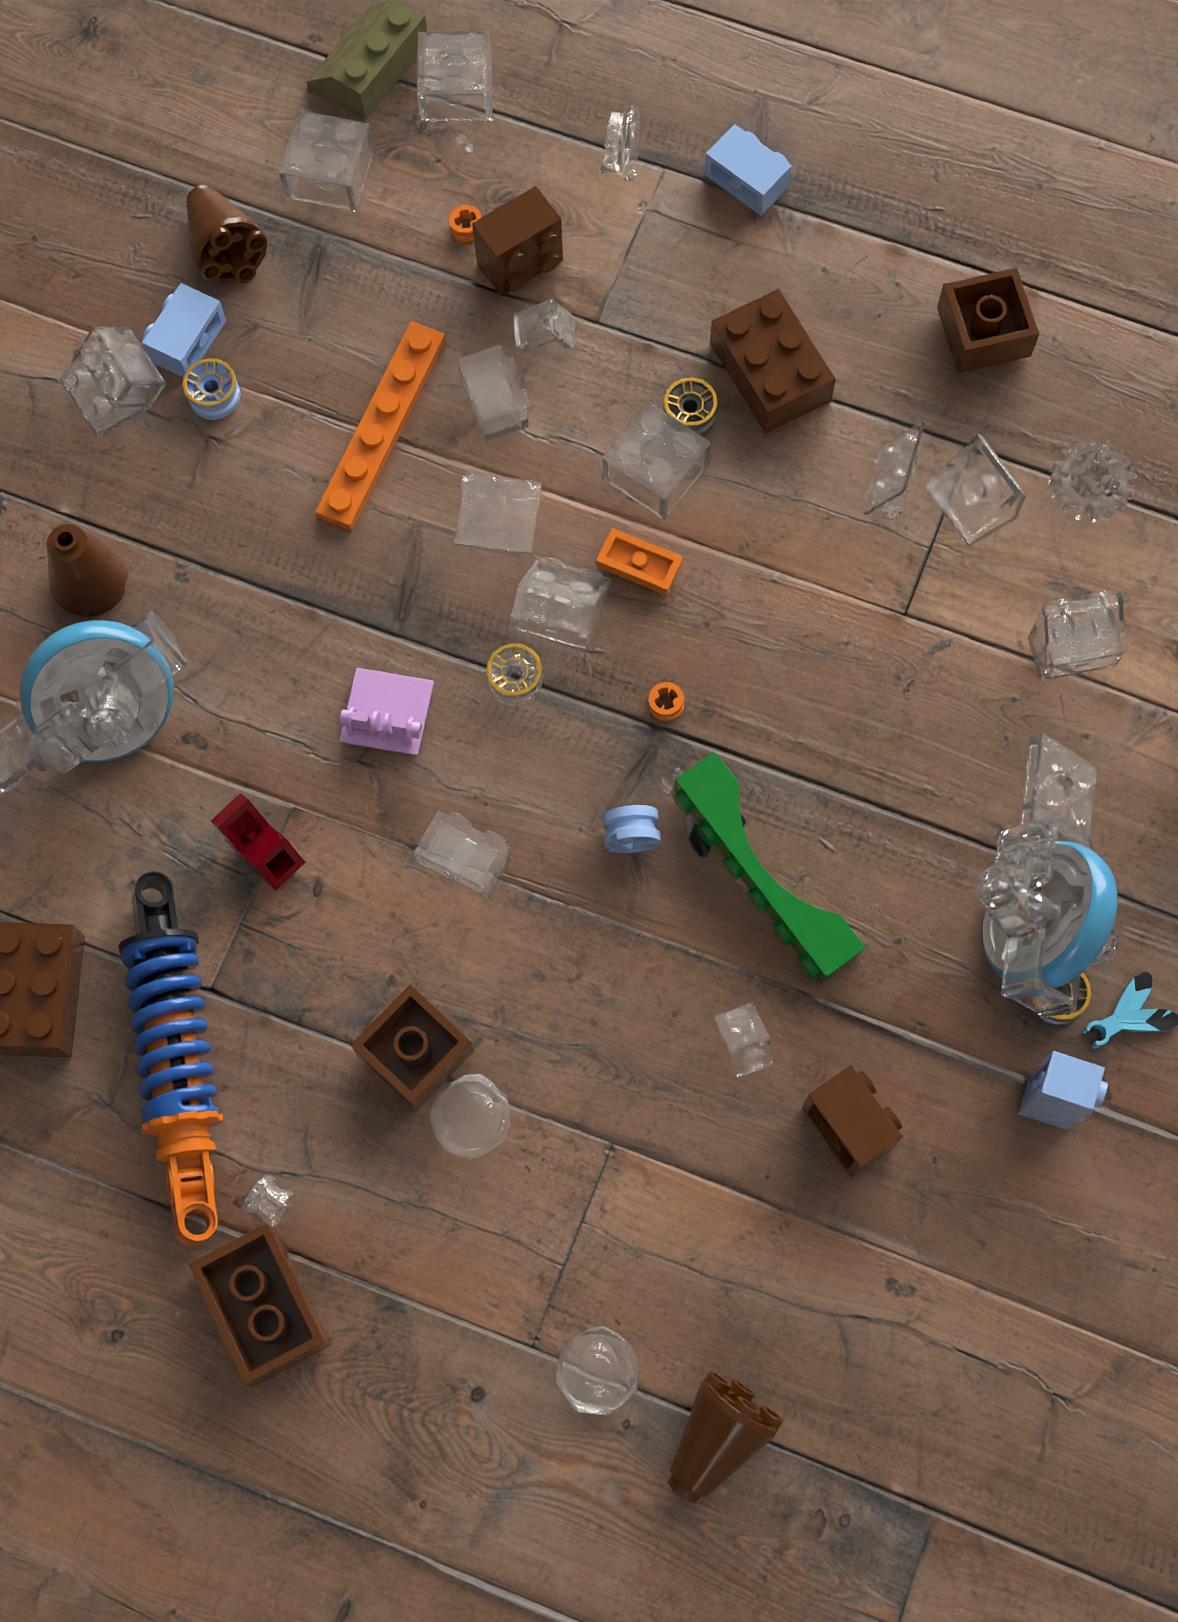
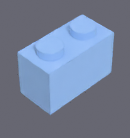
[705,124,792,216]
[142,283,227,378]

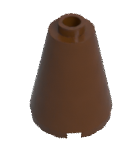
[47,524,128,616]

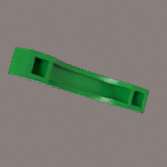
[672,751,866,983]

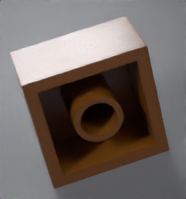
[472,186,563,297]
[937,268,1040,373]
[351,984,474,1111]
[802,1065,903,1178]

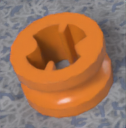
[449,205,482,243]
[648,682,685,722]

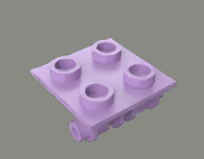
[339,667,434,756]

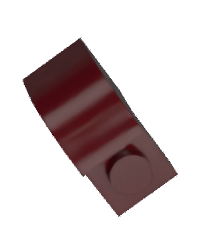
[211,793,306,890]

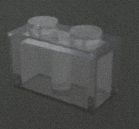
[457,344,533,441]
[414,810,512,899]

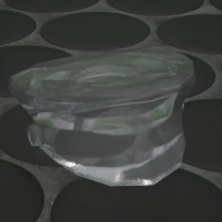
[599,105,641,181]
[429,1074,510,1159]
[555,1325,640,1416]

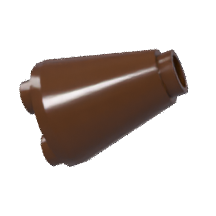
[186,185,267,283]
[667,1370,784,1504]

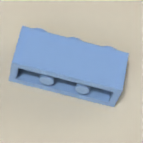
[1018,1051,1108,1130]

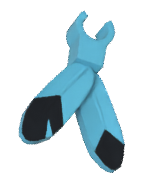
[1082,971,1178,1049]

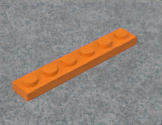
[315,321,446,532]

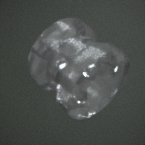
[242,1174,296,1227]

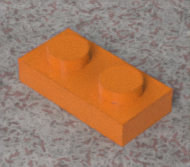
[596,528,683,596]

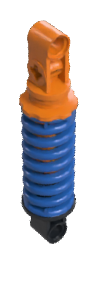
[118,871,223,1247]

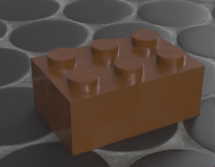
[710,289,836,433]
[0,922,85,1058]
[189,1223,332,1387]

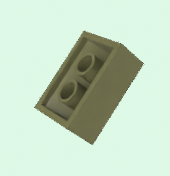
[307,0,429,121]

